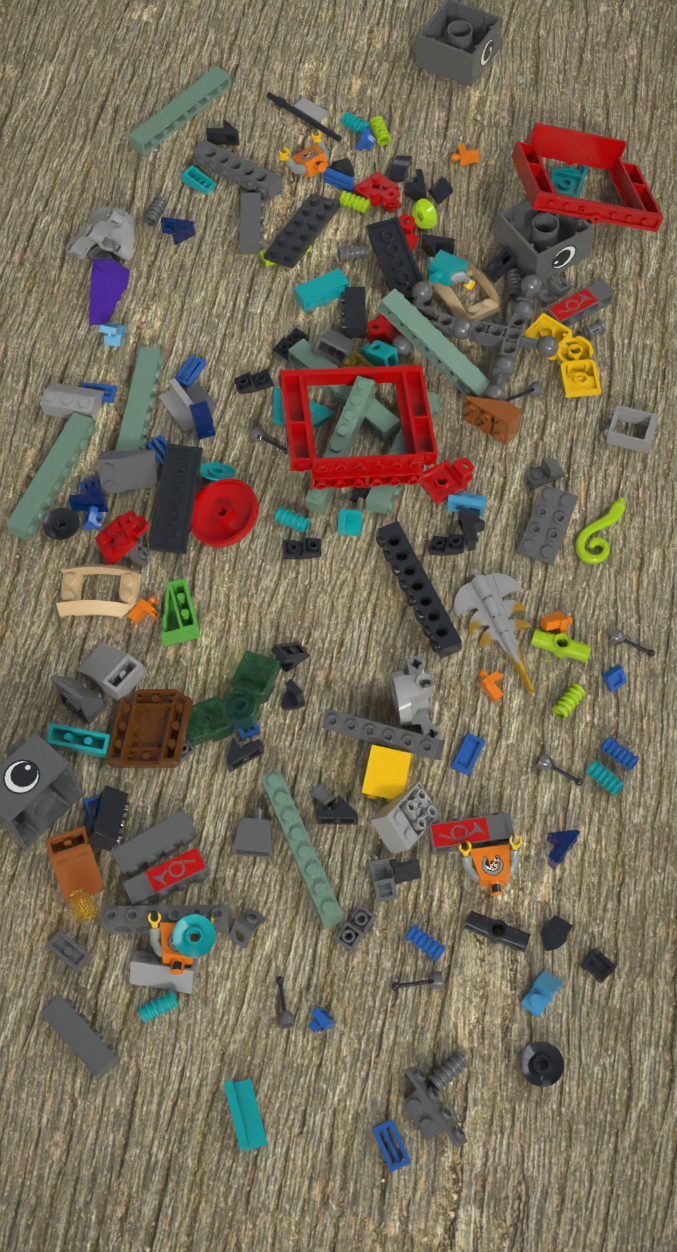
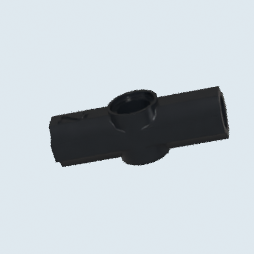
[464,911,531,953]

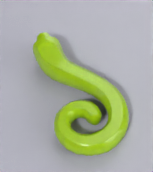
[575,497,626,564]

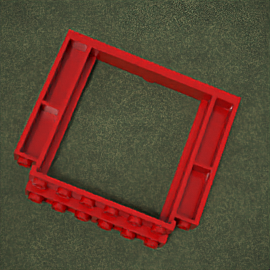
[511,122,664,232]
[279,365,438,490]

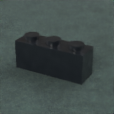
[342,287,366,338]
[87,785,129,852]

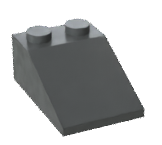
[98,450,158,494]
[50,675,105,724]

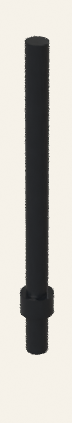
[267,92,342,142]

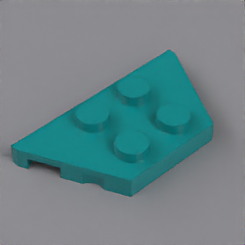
[550,166,589,198]
[273,387,336,429]

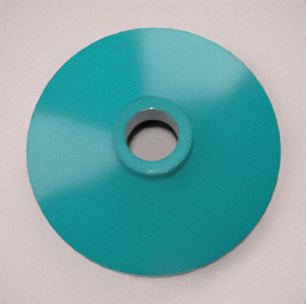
[200,462,235,482]
[172,914,216,958]

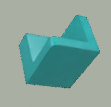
[338,509,363,536]

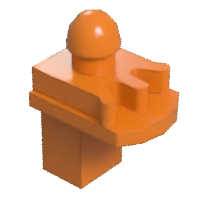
[451,143,480,166]
[127,596,159,625]
[540,611,573,635]
[479,669,504,703]

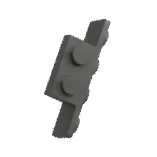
[402,1066,468,1147]

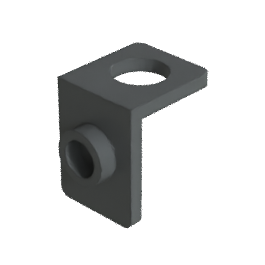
[229,908,266,949]

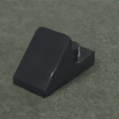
[206,120,240,145]
[405,169,426,201]
[421,234,455,258]
[483,246,518,283]
[458,510,485,551]
[271,642,310,672]
[226,737,264,773]
[317,795,358,825]

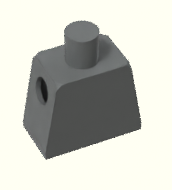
[314,330,353,366]
[233,809,273,859]

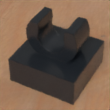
[350,487,371,502]

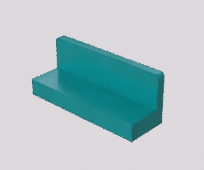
[224,1079,267,1153]

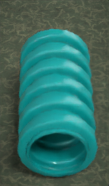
[341,112,370,135]
[274,507,310,533]
[586,760,624,796]
[137,990,179,1024]

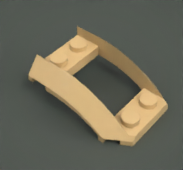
[427,257,500,323]
[56,564,141,619]

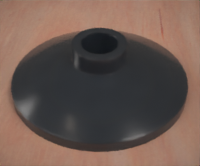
[43,508,80,540]
[520,1042,564,1087]

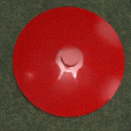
[191,478,259,548]

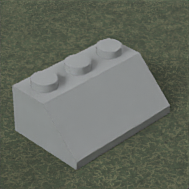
[40,383,104,423]

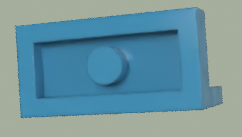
[447,492,487,516]

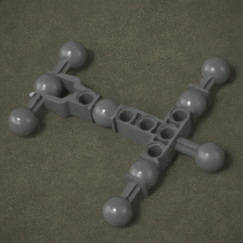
[391,274,559,401]

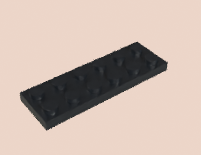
[263,193,341,268]
[366,217,431,306]
[149,443,204,555]

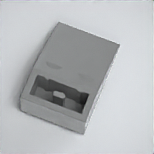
[77,642,146,702]
[370,782,440,854]

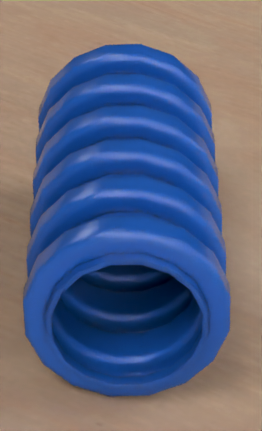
[601,736,639,771]
[405,924,445,961]

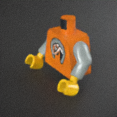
[279,130,329,177]
[457,834,522,896]
[147,912,214,975]

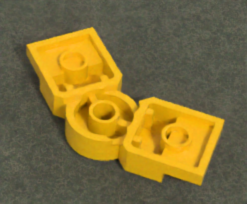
[524,313,601,398]

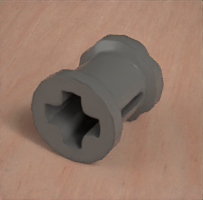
[582,319,606,341]
[310,783,337,809]

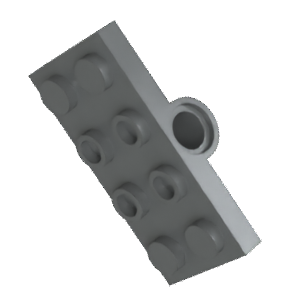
[517,484,578,566]

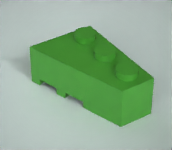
[161,578,201,647]

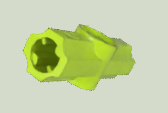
[531,628,592,663]

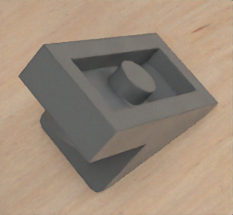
[525,458,566,490]

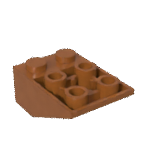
[463,396,522,445]
[45,826,105,904]

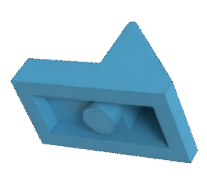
[99,322,127,347]
[520,971,563,1018]

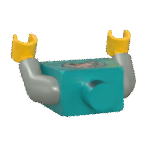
[427,250,475,290]

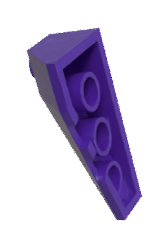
[89,259,130,325]

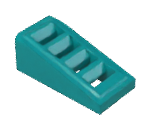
[181,165,217,195]

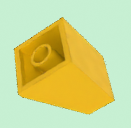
[362,745,414,803]

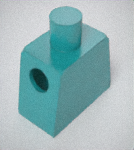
[361,340,399,367]

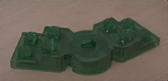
[187,650,282,747]

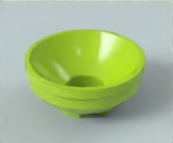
[411,199,437,230]

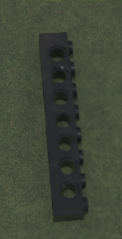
[376,521,462,659]

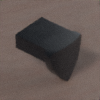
[329,157,354,177]
[428,176,453,204]
[281,679,305,710]
[389,859,421,884]
[542,915,573,951]
[581,948,616,984]

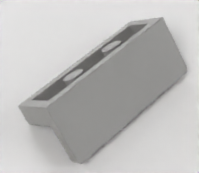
[159,378,203,433]
[129,951,198,994]

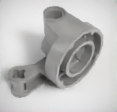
[65,207,136,261]
[390,656,441,739]

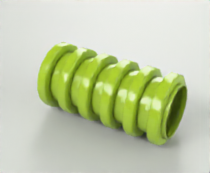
[370,116,391,146]
[339,190,370,214]
[552,683,585,719]

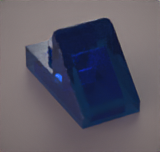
[160,217,196,245]
[189,400,216,440]
[69,484,109,512]
[546,830,580,870]

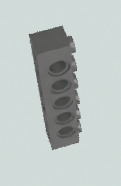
[193,140,282,200]
[322,709,445,760]
[100,905,231,934]

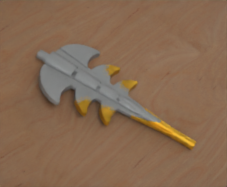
[454,569,535,694]

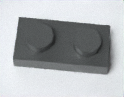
[46,930,92,974]

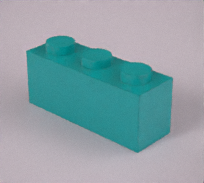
[294,268,349,312]
[46,723,110,758]

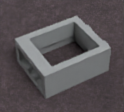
[604,405,659,454]

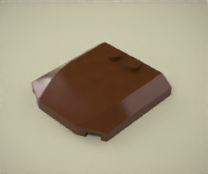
[105,689,193,768]

